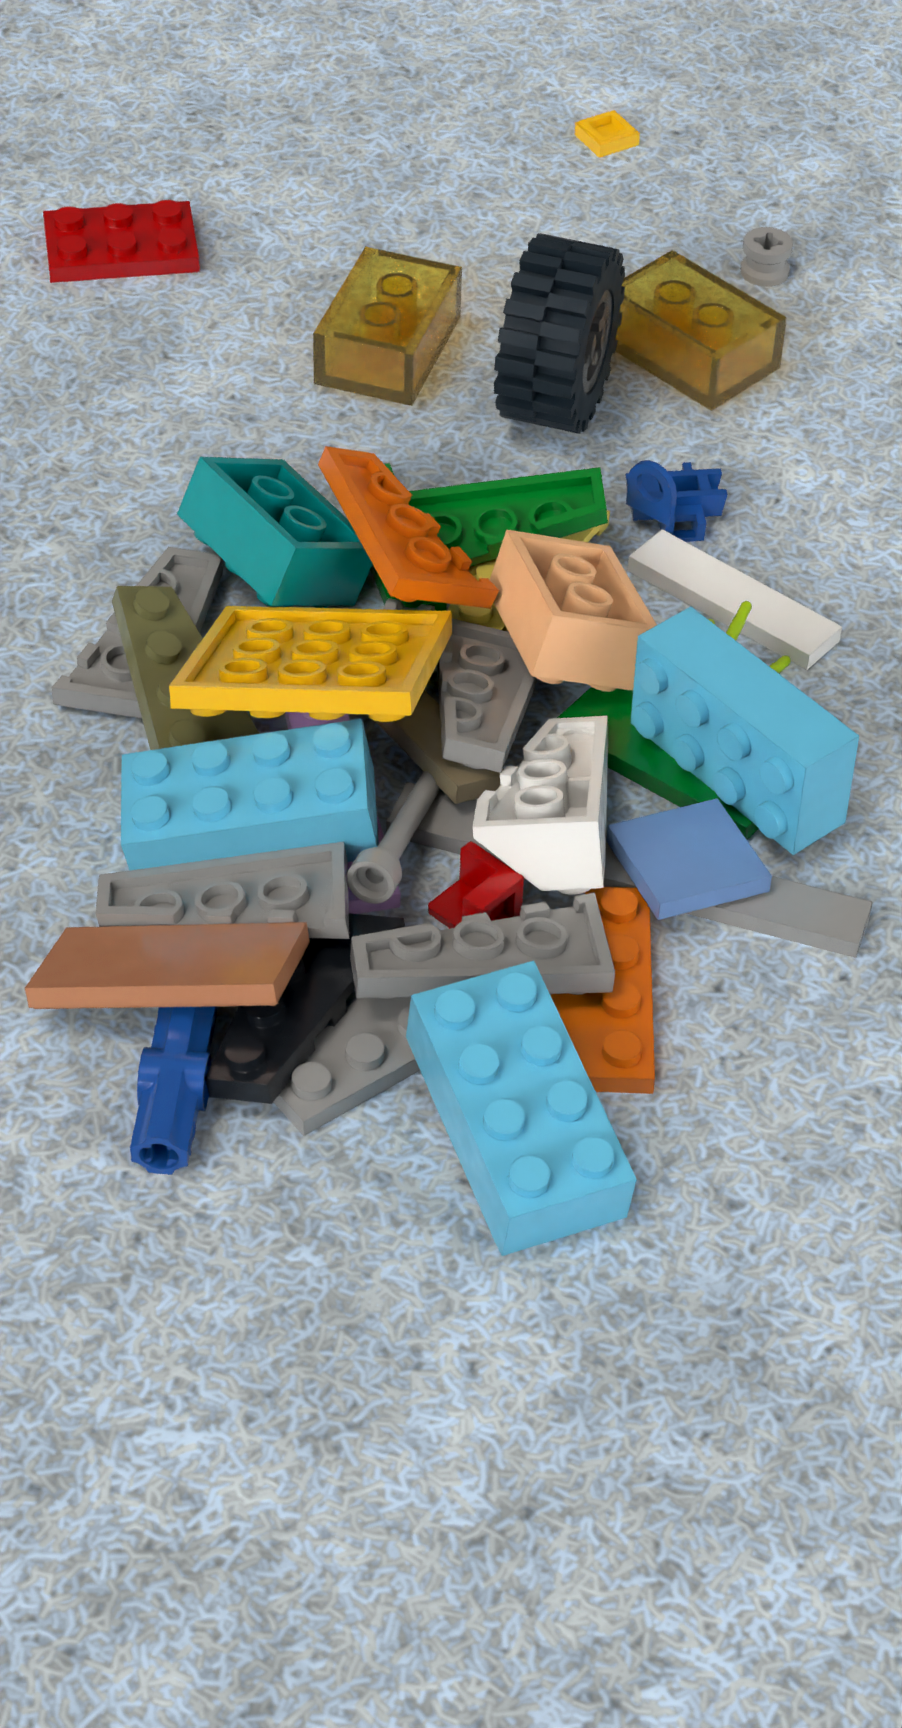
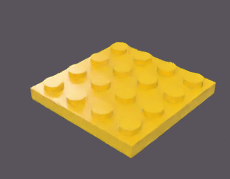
[169,606,452,722]

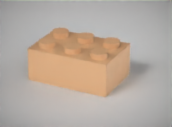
[490,530,657,692]

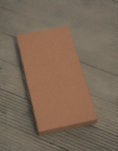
[25,922,310,1009]

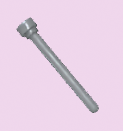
[347,771,440,904]

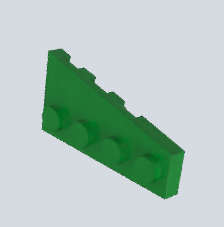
[408,467,608,567]

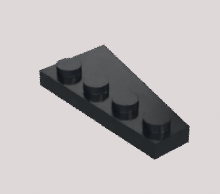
[205,913,405,1104]

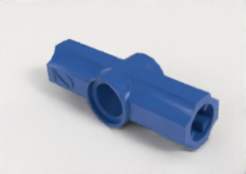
[130,1006,217,1175]

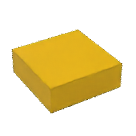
[574,110,640,158]

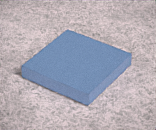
[606,798,772,920]

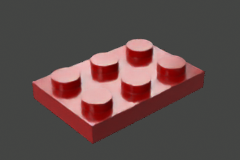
[43,200,200,283]

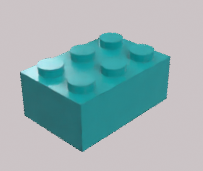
[177,457,373,608]

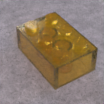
[313,246,462,406]
[616,250,787,411]

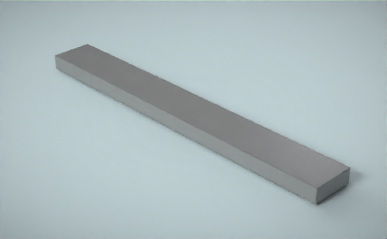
[386,782,873,958]

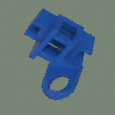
[625,460,728,542]

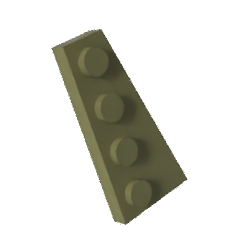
[112,586,260,750]

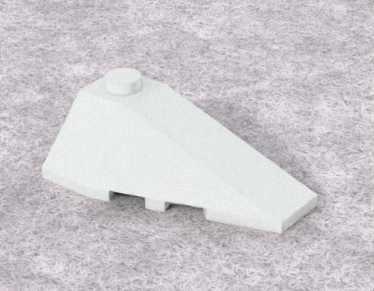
[472,716,608,895]

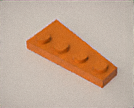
[318,446,499,609]
[551,887,655,1094]

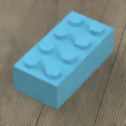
[630,606,859,855]
[121,719,379,870]
[406,961,637,1256]

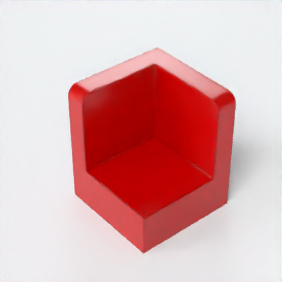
[428,841,524,929]

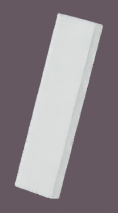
[627,529,842,670]

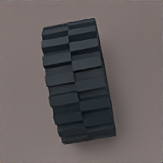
[494,233,625,434]

